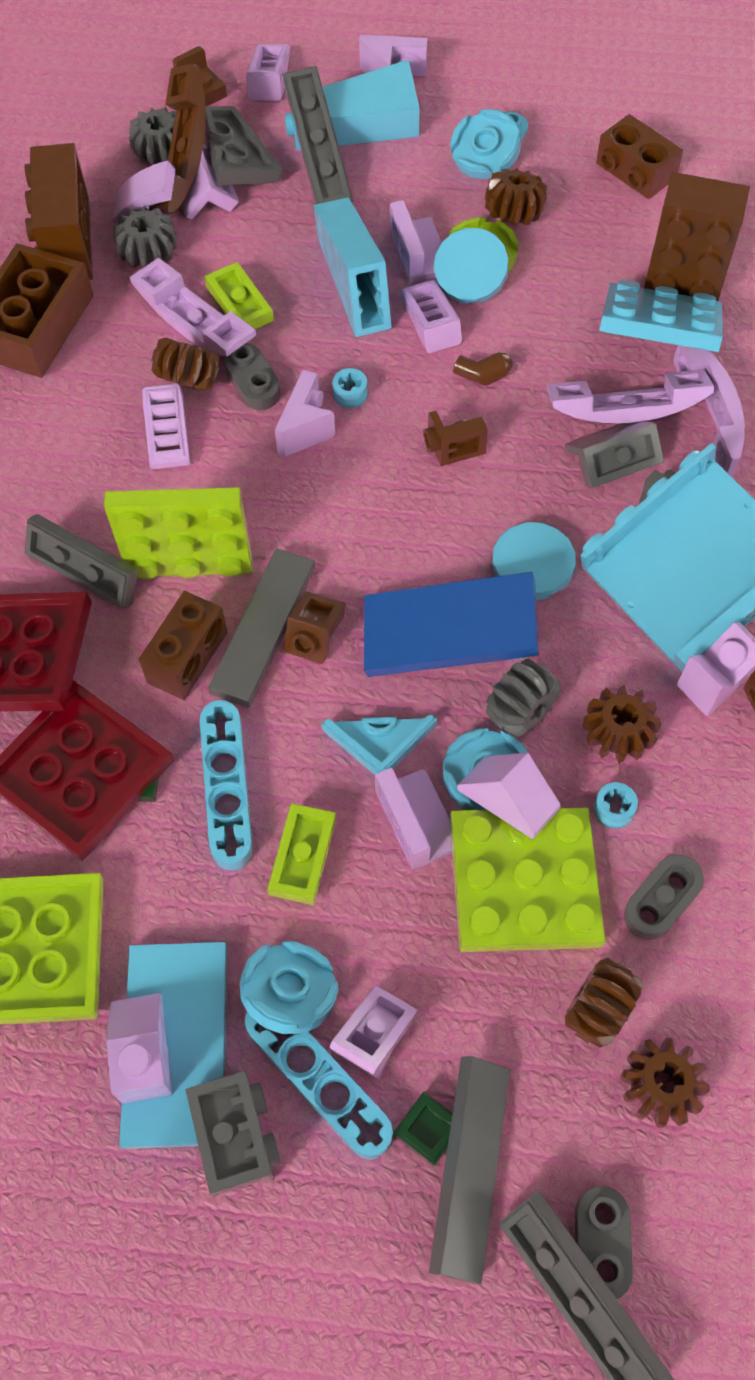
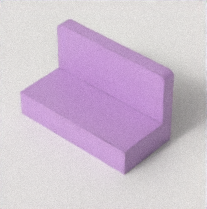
[181,144,239,220]
[390,200,442,283]
[375,768,452,870]

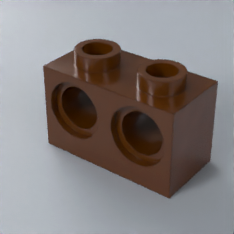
[596,114,684,199]
[139,590,228,700]

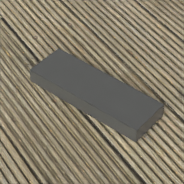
[24,514,138,609]

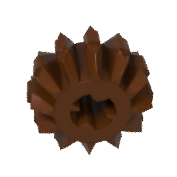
[484,168,547,226]
[151,337,220,390]
[582,685,661,764]
[565,957,642,1048]
[620,1038,710,1128]

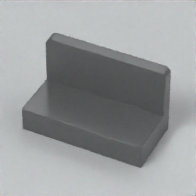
[565,421,664,488]

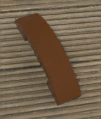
[149,63,206,215]

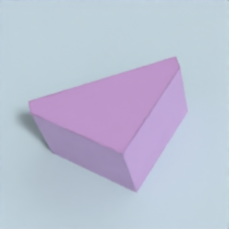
[457,752,560,839]

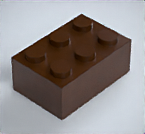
[24,143,93,280]
[644,172,750,301]
[0,243,94,378]

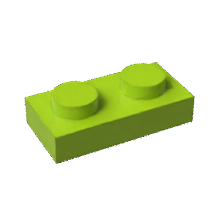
[204,262,274,329]
[267,803,336,905]

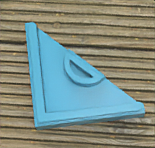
[321,715,437,775]

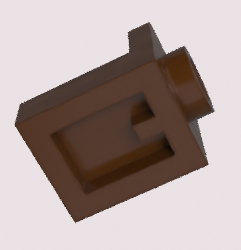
[173,46,227,106]
[423,411,488,466]
[284,591,346,664]

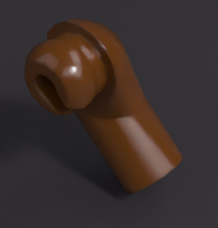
[453,352,513,385]

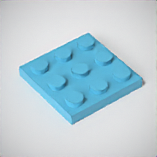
[599,280,723,352]

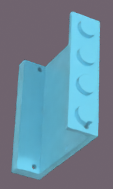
[580,443,755,672]

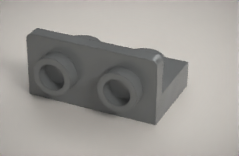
[185,1071,281,1196]

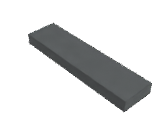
[282,66,353,204]
[208,548,315,708]
[429,1056,510,1284]
[498,1191,674,1380]

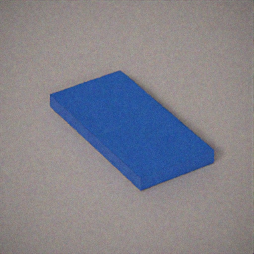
[364,572,539,677]

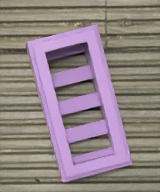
[246,44,290,101]
[400,280,462,353]
[142,384,191,470]

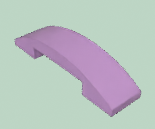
[130,258,256,356]
[673,345,745,478]
[547,369,714,423]

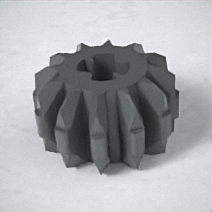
[129,106,176,166]
[113,206,177,268]
[486,658,560,737]

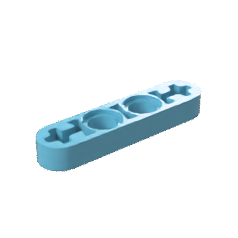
[199,700,253,871]
[245,1012,393,1160]

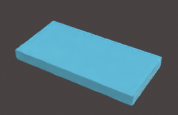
[119,942,227,1149]

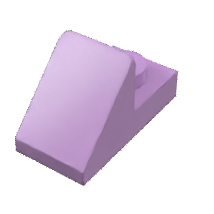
[359,34,428,77]
[275,370,335,457]
[677,622,755,716]
[329,985,418,1079]

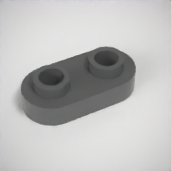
[224,343,280,410]
[624,855,704,940]
[575,1186,633,1299]

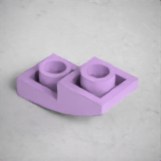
[113,160,175,224]

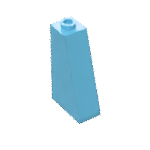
[285,61,420,150]
[313,197,392,337]

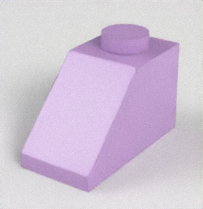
[106,993,173,1104]

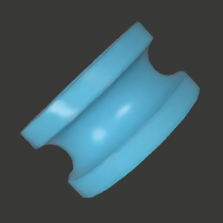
[332,368,368,408]
[594,782,638,829]

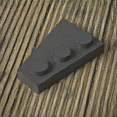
[205,106,283,186]

